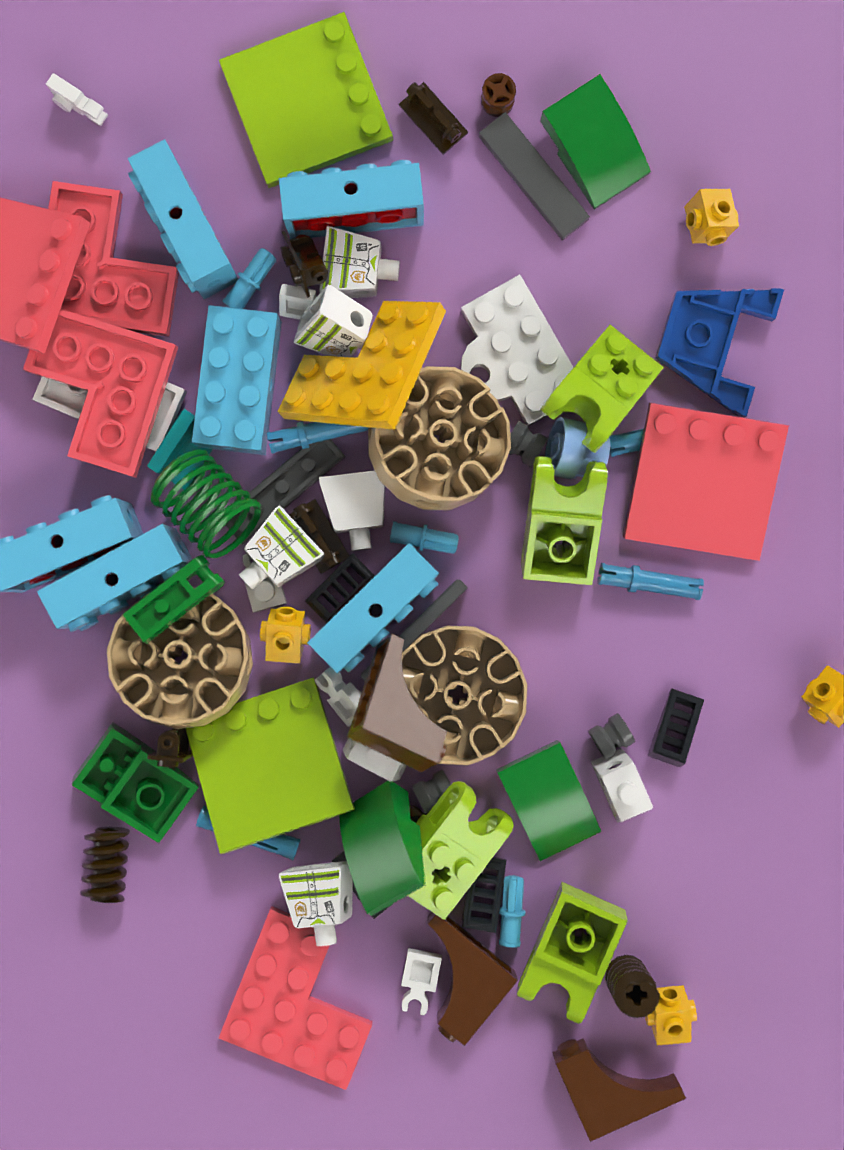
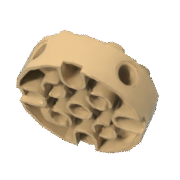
[368,366,511,510]
[107,588,253,729]
[402,625,527,765]

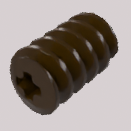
[80,827,130,903]
[605,954,660,1018]

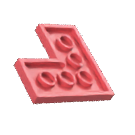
[48,181,179,337]
[23,309,178,478]
[219,906,373,1090]

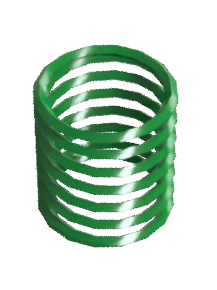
[151,449,262,558]

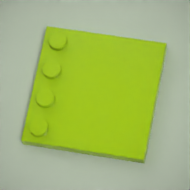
[219,12,393,189]
[186,677,355,854]

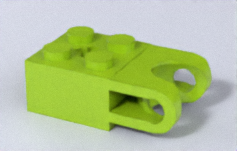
[540,325,664,453]
[521,456,608,585]
[407,781,513,920]
[517,882,628,1024]

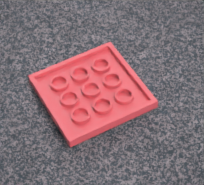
[0,197,90,354]
[623,402,789,561]

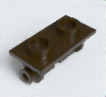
[399,82,468,155]
[280,231,328,298]
[289,499,350,574]
[147,728,193,767]

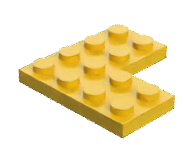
[277,301,446,430]

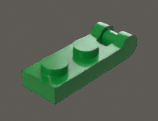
[122,555,225,644]

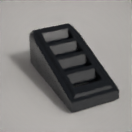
[305,553,375,623]
[648,688,704,767]
[461,857,507,933]

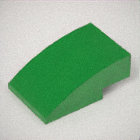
[540,74,651,210]
[71,722,199,843]
[496,740,602,861]
[339,780,425,916]

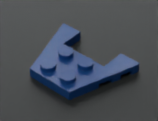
[655,288,784,418]

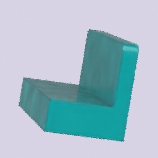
[147,409,213,490]

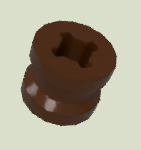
[481,73,516,117]

